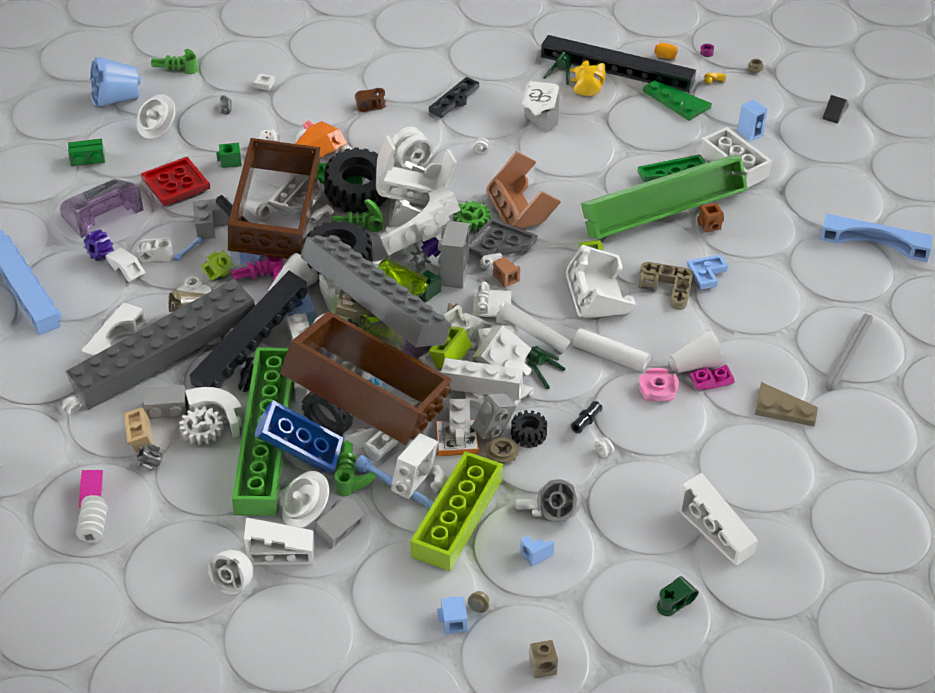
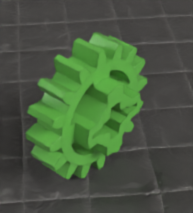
[453,201,491,232]

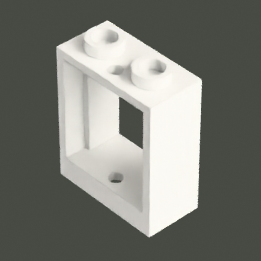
[390,433,438,499]

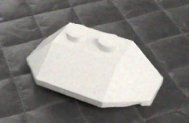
[268,174,323,215]

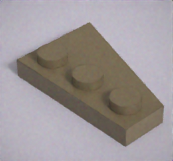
[755,382,818,427]

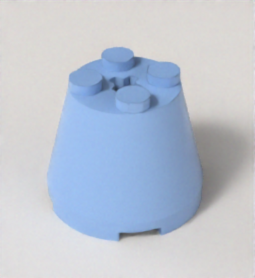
[90,57,141,106]

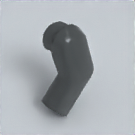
[220,95,232,114]

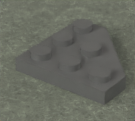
[469,218,538,258]

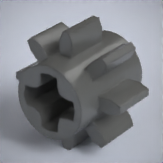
[410,246,431,269]
[137,443,163,470]

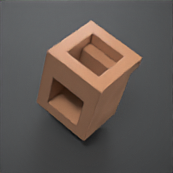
[493,257,520,287]

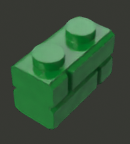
[68,138,105,166]

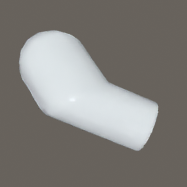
[309,205,334,224]
[480,253,502,269]
[430,465,448,492]
[515,499,543,517]

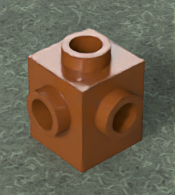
[697,202,724,233]

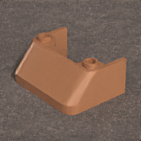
[486,151,561,229]

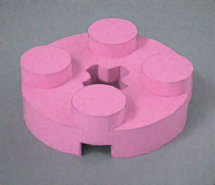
[639,368,679,401]

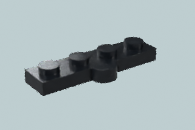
[429,77,479,118]

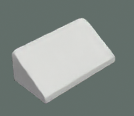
[341,424,380,450]

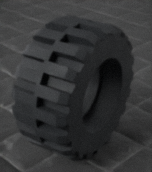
[324,147,387,214]
[303,220,373,283]

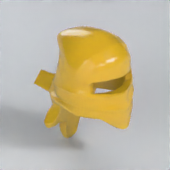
[570,61,606,96]

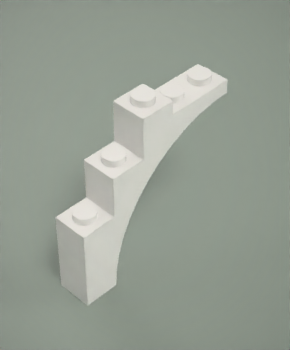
[380,186,460,255]

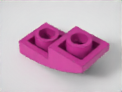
[690,364,735,390]
[79,470,103,508]

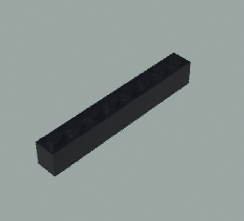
[189,270,308,389]

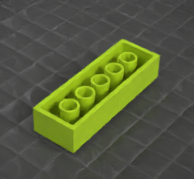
[410,451,503,572]

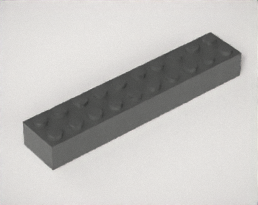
[301,235,452,347]
[66,279,255,410]

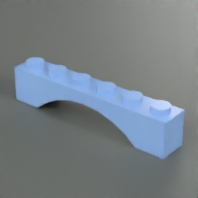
[820,213,934,262]

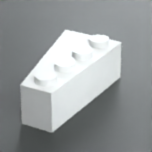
[678,473,758,566]

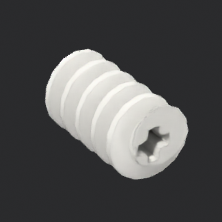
[76,495,108,543]

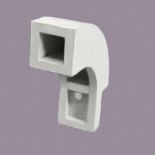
[185,387,243,438]

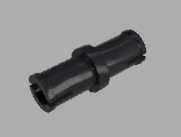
[238,357,254,392]
[571,401,603,434]

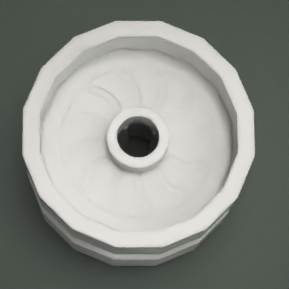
[391,127,433,167]

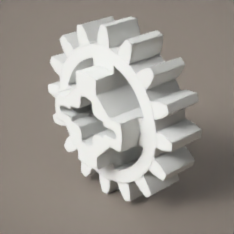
[179,406,224,445]

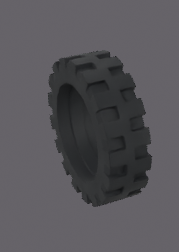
[301,391,353,436]

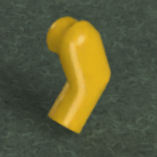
[704,72,726,84]

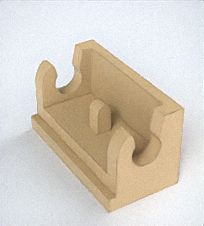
[123,407,154,453]

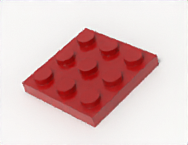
[141,156,211,206]

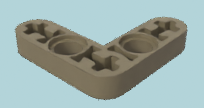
[640,262,693,310]

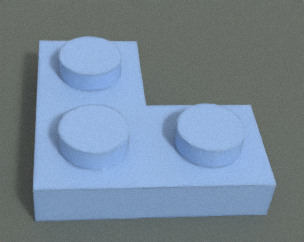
[687,254,728,290]

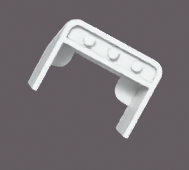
[376,136,457,205]

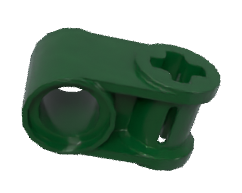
[657,576,699,616]

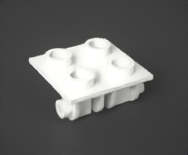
[473,282,511,317]

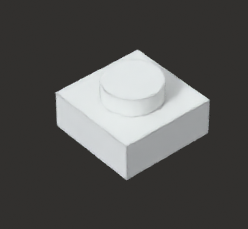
[254,74,275,90]

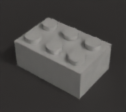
[438,221,469,288]

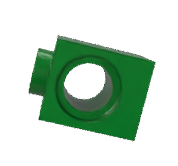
[216,143,242,168]

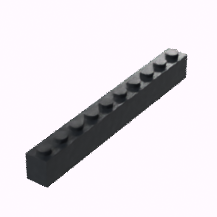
[541,35,696,93]

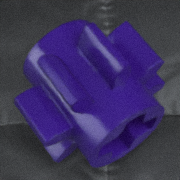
[420,237,441,258]

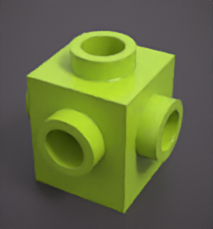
[201,250,234,280]

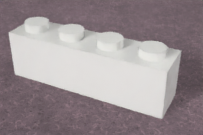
[441,358,523,400]

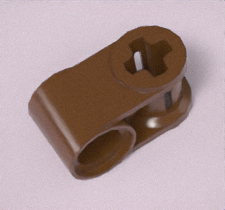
[354,88,386,112]

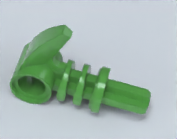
[151,49,198,74]
[331,199,383,232]
[335,440,375,496]

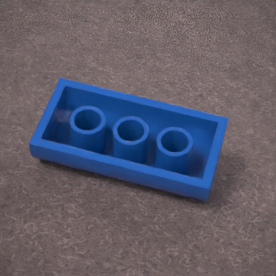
[255,400,343,474]

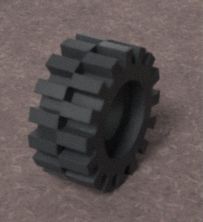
[511,410,547,448]

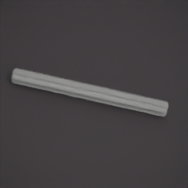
[825,314,873,391]

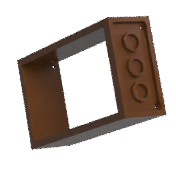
[228,138,320,259]
[280,311,452,445]

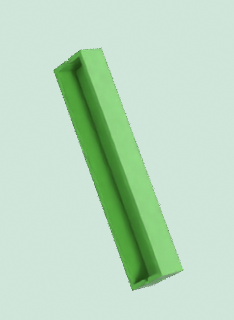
[581,155,748,239]

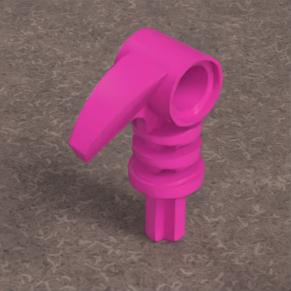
[232,256,284,281]

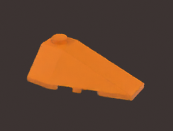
[289,121,347,174]

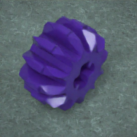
[83,229,114,261]

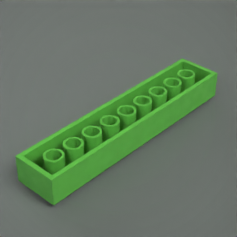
[232,348,295,516]

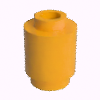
[654,42,678,60]

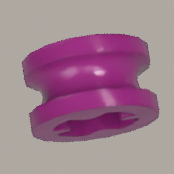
[700,43,714,57]

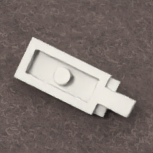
[450,399,470,445]

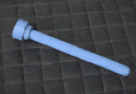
[355,455,434,509]

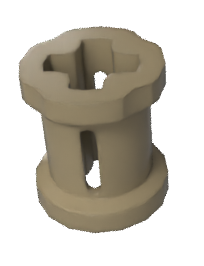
[638,272,659,291]

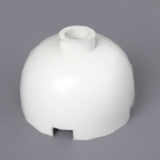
[208,549,253,595]

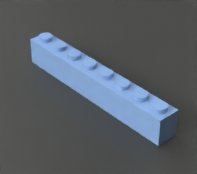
[0,230,61,335]

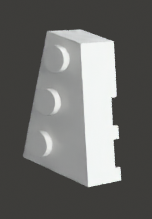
[244,518,315,565]

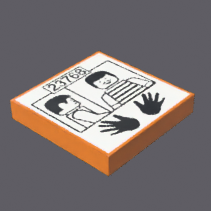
[436,419,479,456]

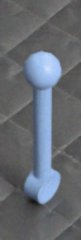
[174,237,203,261]

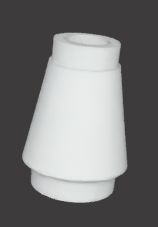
[245,200,271,219]

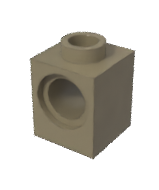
[529,640,558,678]

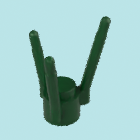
[543,52,571,85]
[527,346,566,389]

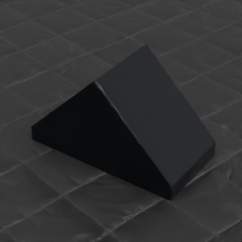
[822,95,849,124]

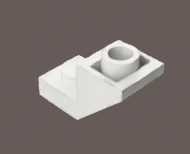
[105,248,146,282]

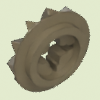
[486,437,519,464]

